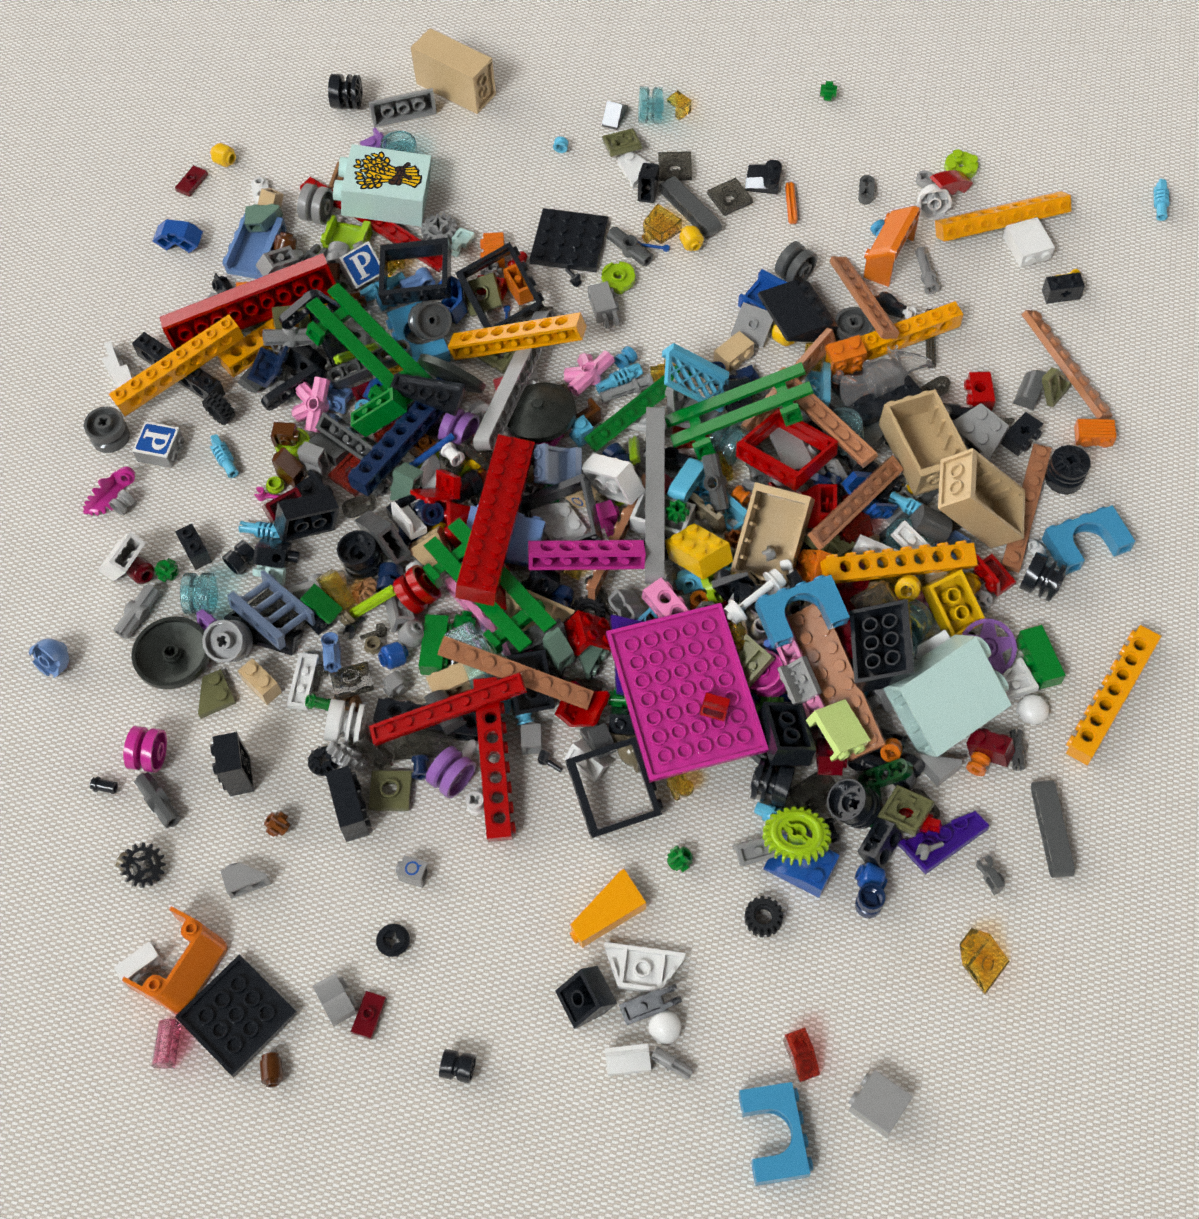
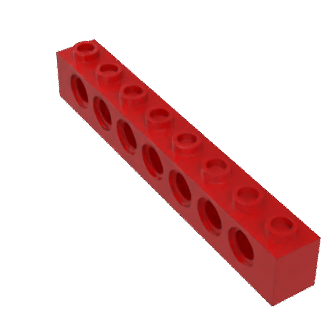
[473,677,516,842]

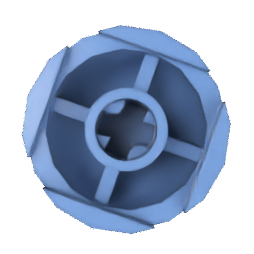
[29,638,69,678]

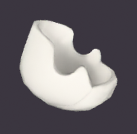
[1016,695,1049,725]
[649,1010,681,1044]

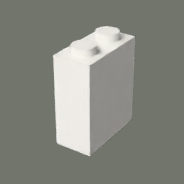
[1003,217,1055,267]
[98,532,146,581]

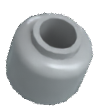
[398,619,424,648]

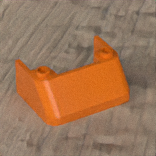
[863,206,921,287]
[122,906,227,1015]

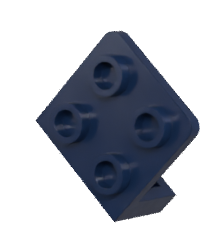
[247,345,289,388]

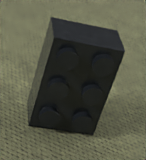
[274,491,339,542]
[503,649,555,715]
[758,702,816,766]
[210,732,254,797]
[325,766,372,842]

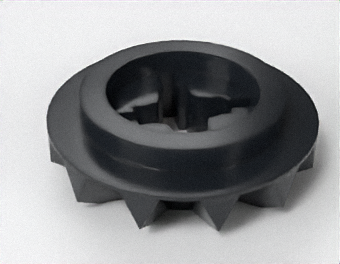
[307,745,339,776]
[376,924,410,958]

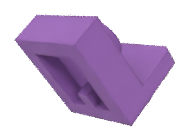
[360,128,386,149]
[196,609,218,631]

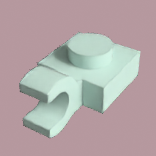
[451,227,475,257]
[252,565,286,586]

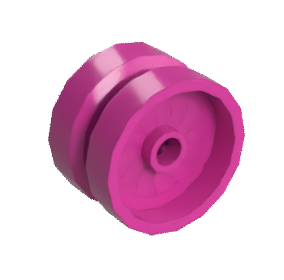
[750,649,786,698]
[123,726,167,773]

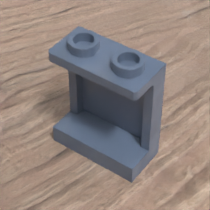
[533,443,582,485]

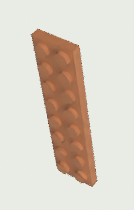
[787,604,887,762]

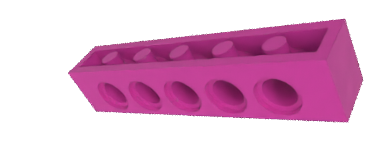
[528,540,646,570]

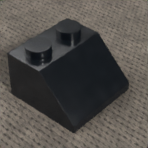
[555,966,617,1029]

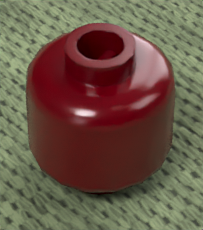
[126,557,155,584]

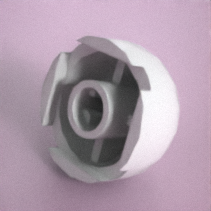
[917,184,952,219]

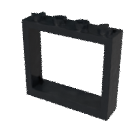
[378,238,452,306]
[455,242,545,328]
[519,474,604,541]
[565,736,664,839]

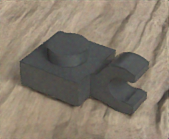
[976,855,1005,895]

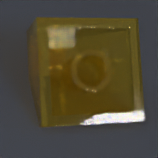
[959,928,1010,994]

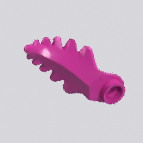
[83,466,135,516]

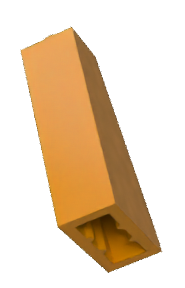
[569,869,646,948]

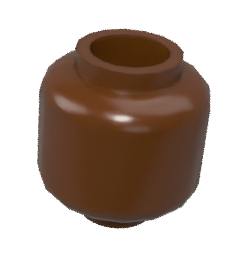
[273,232,297,250]

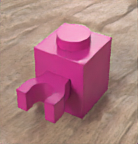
[596,500,620,537]

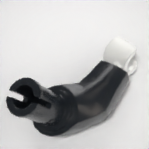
[874,292,917,319]
[780,559,805,614]

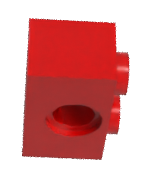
[964,371,995,411]

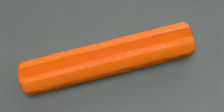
[785,182,798,224]

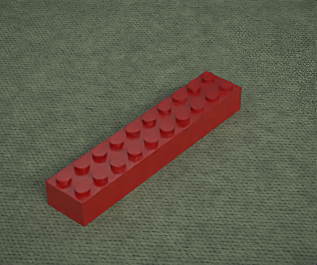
[160,253,336,350]
[455,434,535,606]

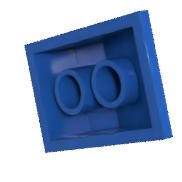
[763,834,840,898]

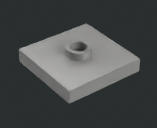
[730,302,774,348]

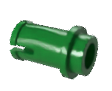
[305,693,331,711]

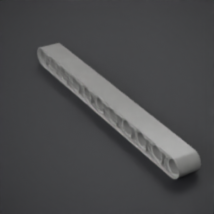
[473,310,555,451]
[645,407,665,584]

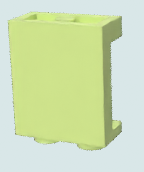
[806,699,871,761]

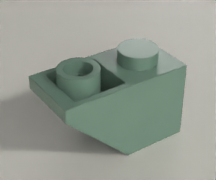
[245,204,283,232]
[390,462,424,501]
[543,627,575,672]
[578,645,609,682]

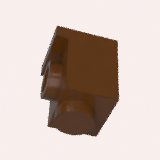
[270,422,300,447]

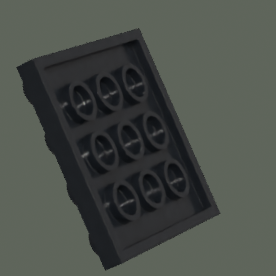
[529,208,609,273]
[831,358,923,427]
[175,954,298,1078]

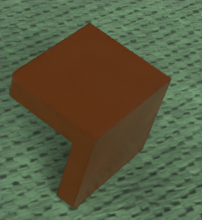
[576,398,602,426]

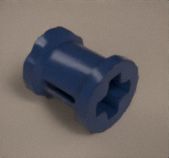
[411,755,429,780]

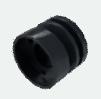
[328,74,363,109]
[1045,445,1091,495]
[337,530,383,580]
[1019,552,1067,602]
[750,758,796,808]
[827,778,882,829]

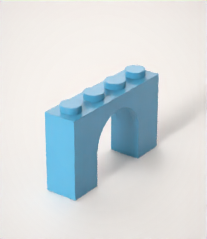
[385,302,451,370]
[1042,505,1135,575]
[755,575,850,649]
[738,1082,813,1186]

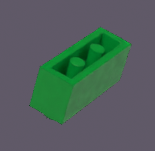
[351,387,407,438]
[418,614,453,675]
[1016,625,1066,690]

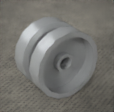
[297,183,334,225]
[202,620,253,663]

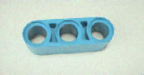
[667,457,705,503]

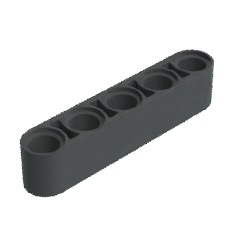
[659,176,722,238]
[328,339,412,389]
[1031,780,1075,878]

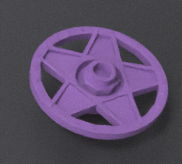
[962,619,1017,674]

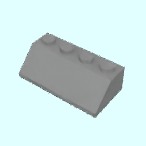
[368,88,437,128]
[769,427,826,487]

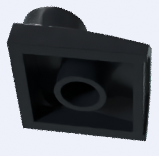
[745,160,782,195]
[711,569,761,602]

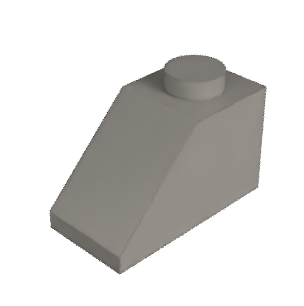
[220,863,271,899]

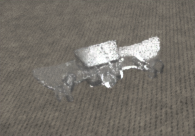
[832,345,932,406]

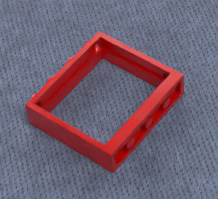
[736,408,838,491]

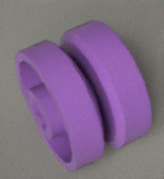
[438,408,479,452]
[425,746,476,799]

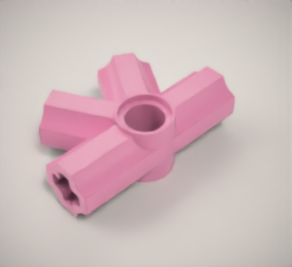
[564,350,615,396]
[291,377,330,433]

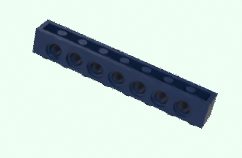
[348,377,445,497]

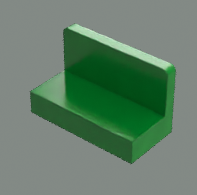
[301,583,343,624]

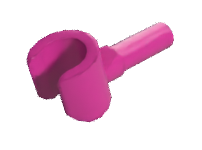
[254,487,280,501]

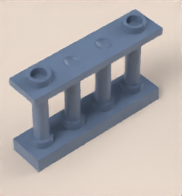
[227,570,316,650]

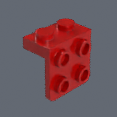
[410,469,462,504]
[973,554,1016,597]
[564,610,611,656]
[555,681,610,727]

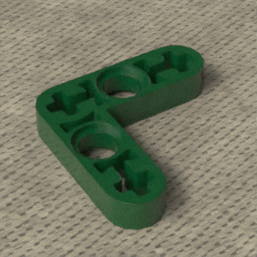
[858,759,913,828]

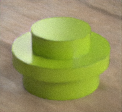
[266,476,285,494]

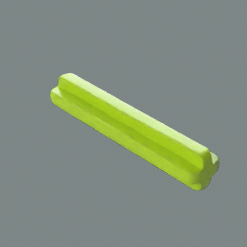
[628,436,641,465]
[349,585,396,619]

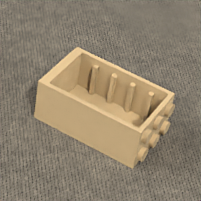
[410,28,496,114]
[879,389,967,496]
[938,448,1025,549]
[730,482,815,587]

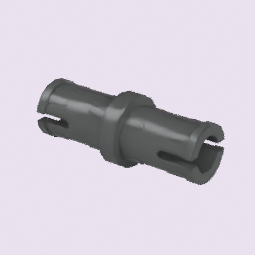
[1009,729,1026,771]

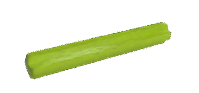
[333,342,379,365]

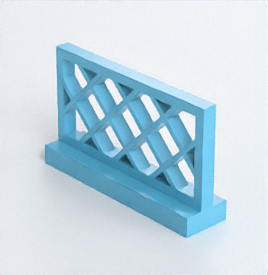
[662,343,729,412]

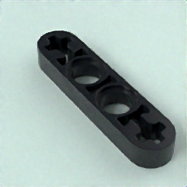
[261,363,324,411]

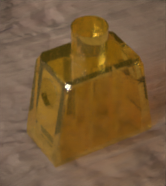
[642,204,682,244]

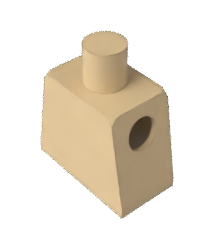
[409,525,453,567]

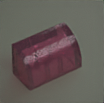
[151,1019,182,1069]

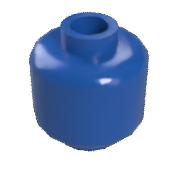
[378,642,409,670]
[855,862,888,889]

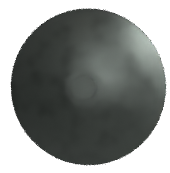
[418,354,486,393]
[507,382,577,443]
[131,616,210,689]

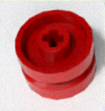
[393,565,441,614]

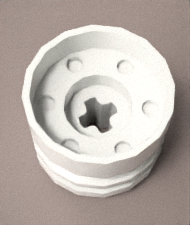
[324,699,367,746]

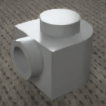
[383,671,409,698]

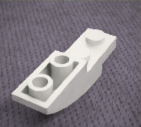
[102,341,135,387]

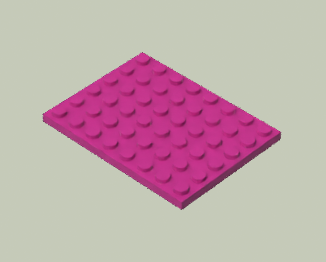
[606,603,769,782]

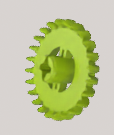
[762,806,831,866]

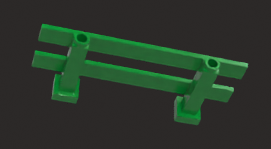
[306,283,433,406]
[665,362,814,460]
[423,518,557,655]

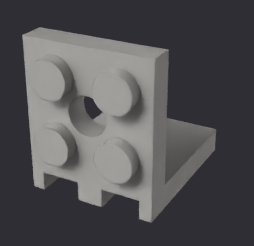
[665,370,723,429]

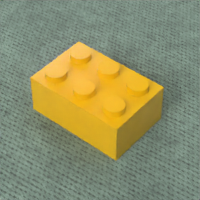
[665,523,733,580]
[921,569,985,637]

